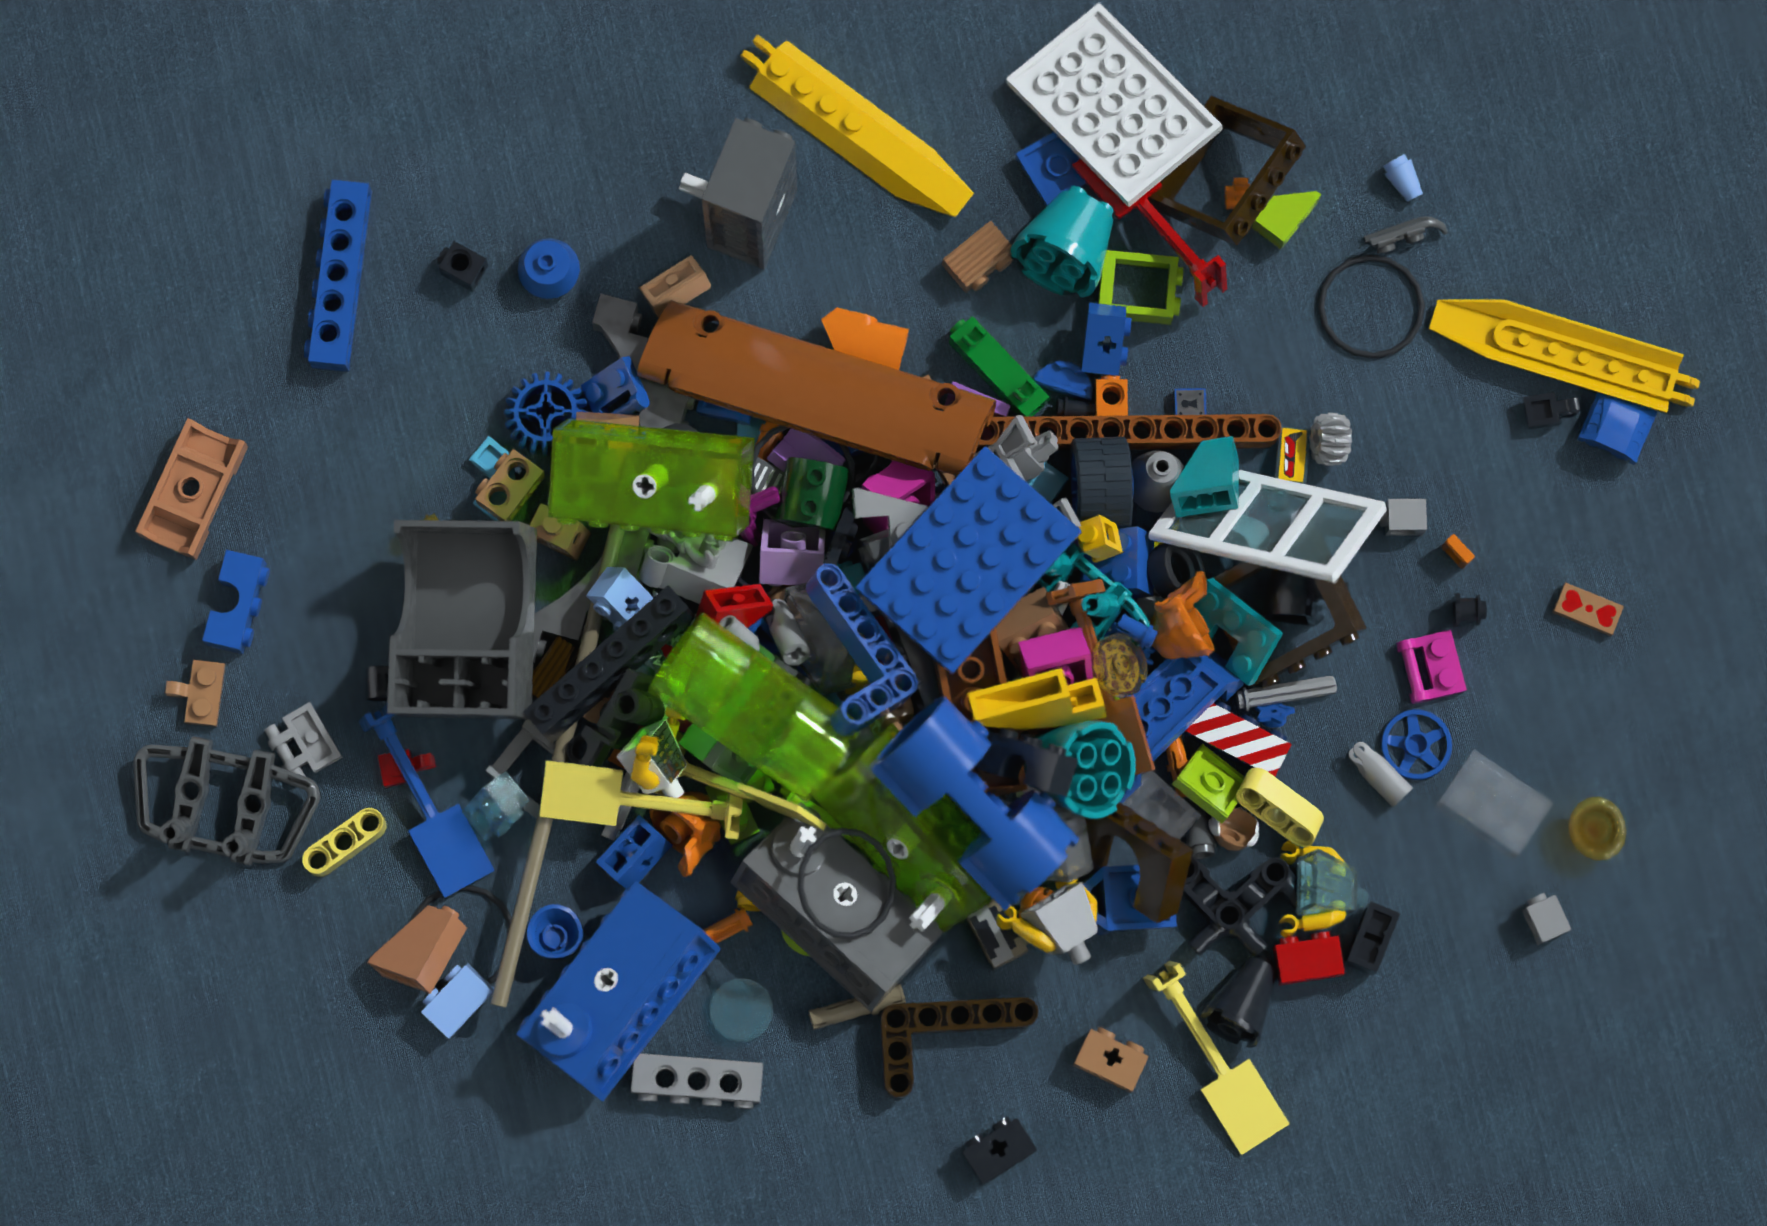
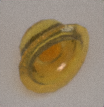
[1568,797,1627,861]

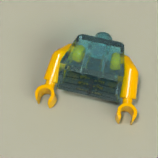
[1279,840,1368,937]

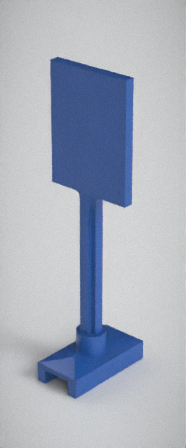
[358,703,495,898]

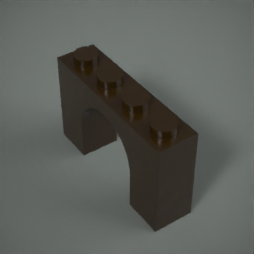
[1063,803,1193,923]

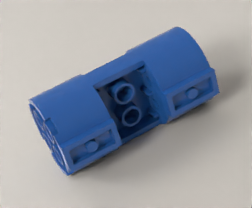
[868,696,1079,911]

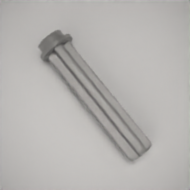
[1235,676,1337,712]

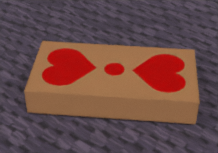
[1553,582,1624,636]

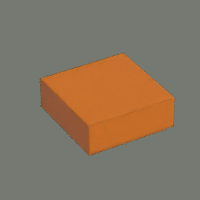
[1442,534,1475,569]

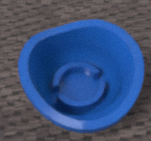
[527,904,583,959]

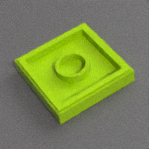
[1172,744,1244,824]

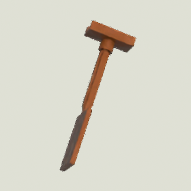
[1046,579,1155,775]

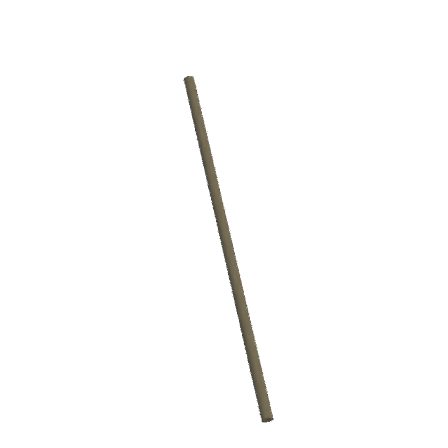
[491,451,644,1008]

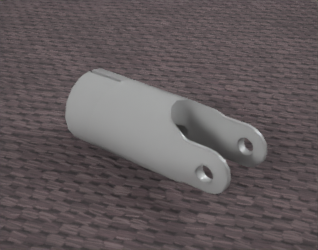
[766,599,810,665]
[1349,742,1413,807]

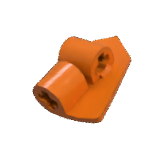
[821,308,909,370]

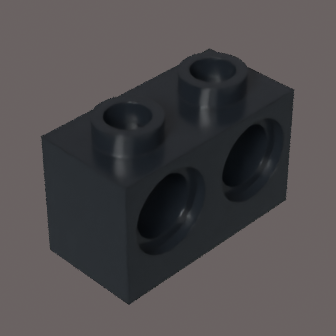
[1343,901,1401,976]

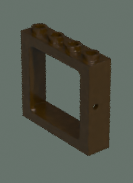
[1147,96,1306,246]
[1214,526,1367,688]

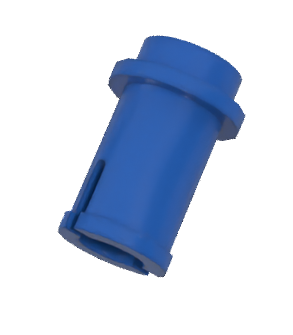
[1115,614,1158,649]

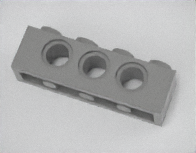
[631,1054,763,1109]

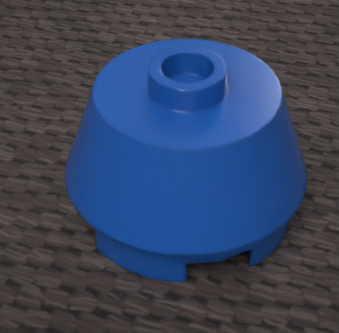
[518,238,580,299]

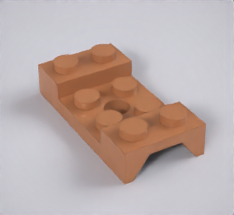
[135,418,248,560]

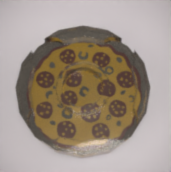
[1092,633,1147,698]

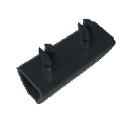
[1264,502,1355,626]

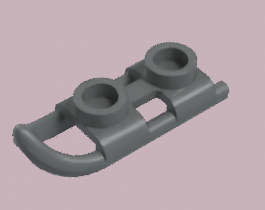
[1363,216,1447,253]

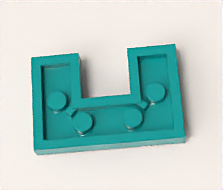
[1194,578,1283,686]

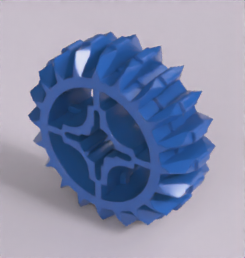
[504,371,588,456]

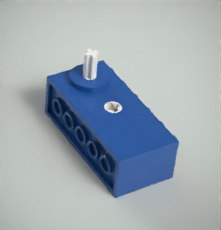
[516,881,721,1102]

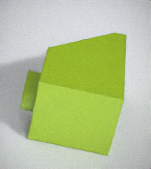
[1252,191,1321,249]

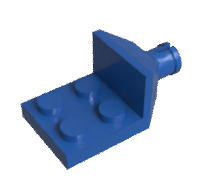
[1082,865,1177,936]

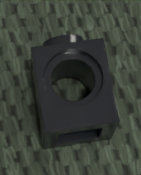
[437,241,489,292]

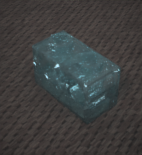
[462,771,530,841]

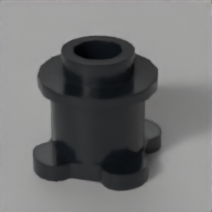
[1452,593,1487,627]

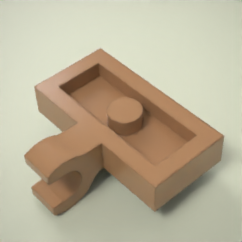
[165,660,226,727]

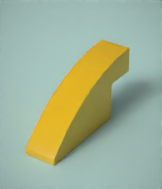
[968,668,1106,729]

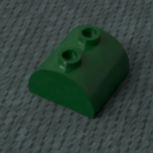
[775,457,849,532]

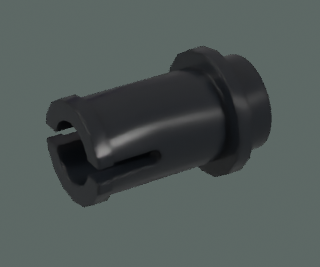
[1056,396,1096,416]

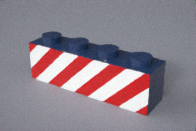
[1182,700,1292,777]

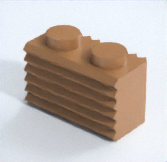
[942,221,1013,293]

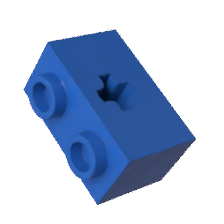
[1081,303,1132,376]
[596,815,673,889]

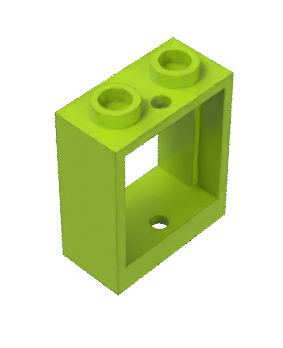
[1098,250,1183,325]

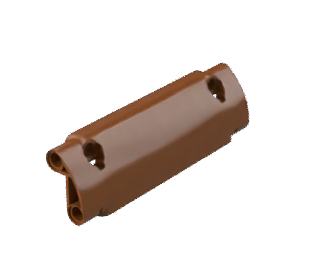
[637,300,997,476]

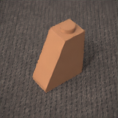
[367,905,467,994]

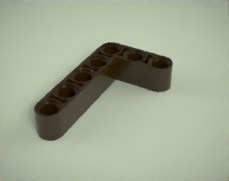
[881,997,1038,1099]

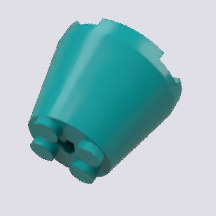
[1011,186,1114,298]
[1024,720,1136,819]

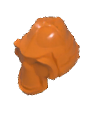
[1150,571,1214,660]
[649,791,721,877]

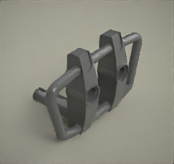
[133,736,320,866]

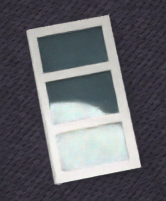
[1149,470,1386,583]

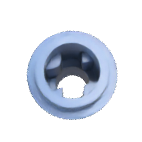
[1383,154,1423,202]

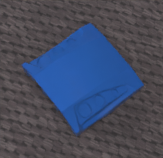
[1577,392,1658,465]

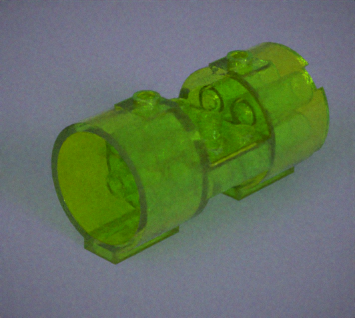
[647,612,860,803]

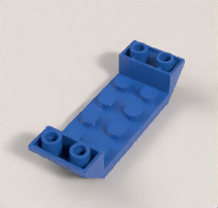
[1119,651,1245,803]

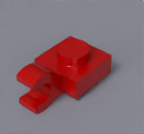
[378,749,436,788]

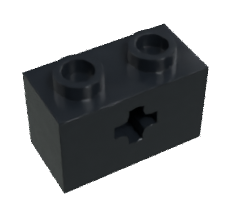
[962,1116,1037,1186]

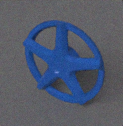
[1381,709,1452,780]

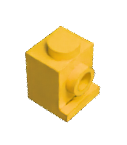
[1077,515,1123,563]

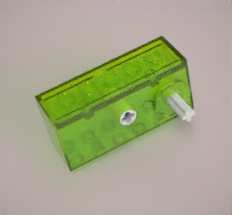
[548,419,755,541]
[811,723,993,933]

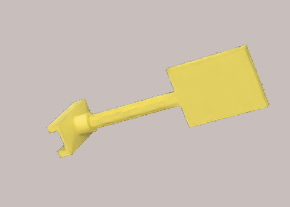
[653,731,827,830]
[539,761,743,839]
[1143,961,1289,1155]

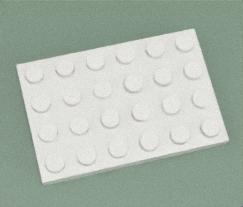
[1006,3,1222,207]

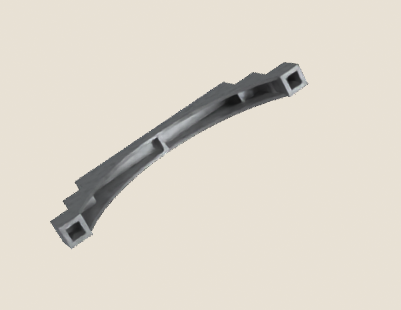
[533,294,696,665]

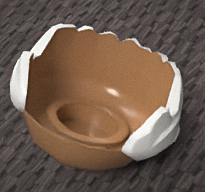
[1208,807,1259,851]

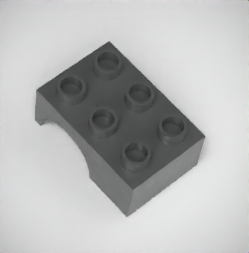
[387,520,537,720]

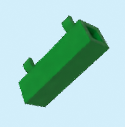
[949,316,1049,417]

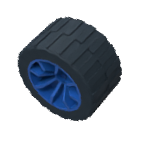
[1069,437,1134,529]

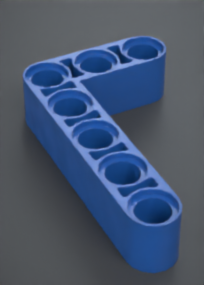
[806,563,918,736]

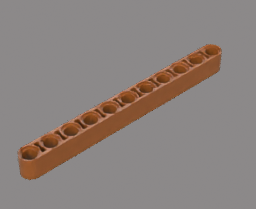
[976,414,1282,451]

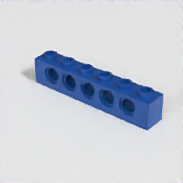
[304,180,372,372]

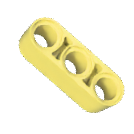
[1236,768,1324,847]
[302,808,386,877]

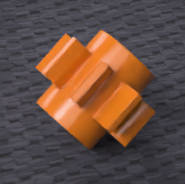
[1224,177,1250,209]

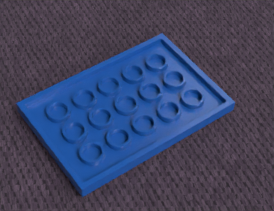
[856,446,1082,675]

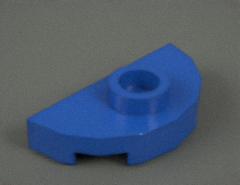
[1033,361,1093,402]

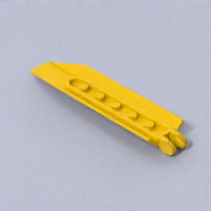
[740,35,974,218]
[1429,299,1700,413]

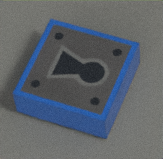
[1174,388,1206,415]

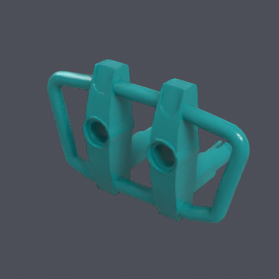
[1029,543,1150,695]

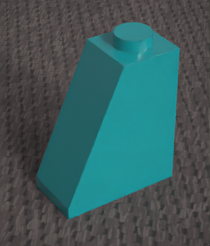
[1170,436,1239,518]

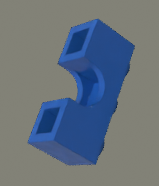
[202,550,270,654]

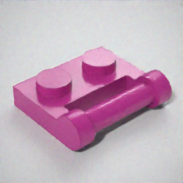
[1396,630,1467,704]

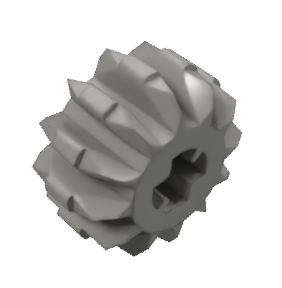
[1309,412,1353,466]

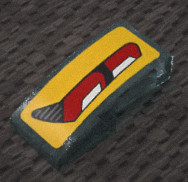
[1274,425,1310,484]

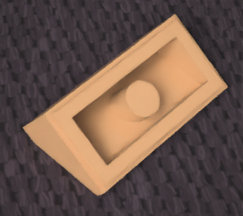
[639,255,711,318]

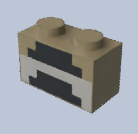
[964,897,1030,971]

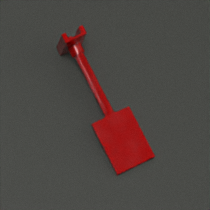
[1073,159,1227,307]

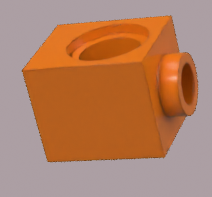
[1094,375,1128,416]

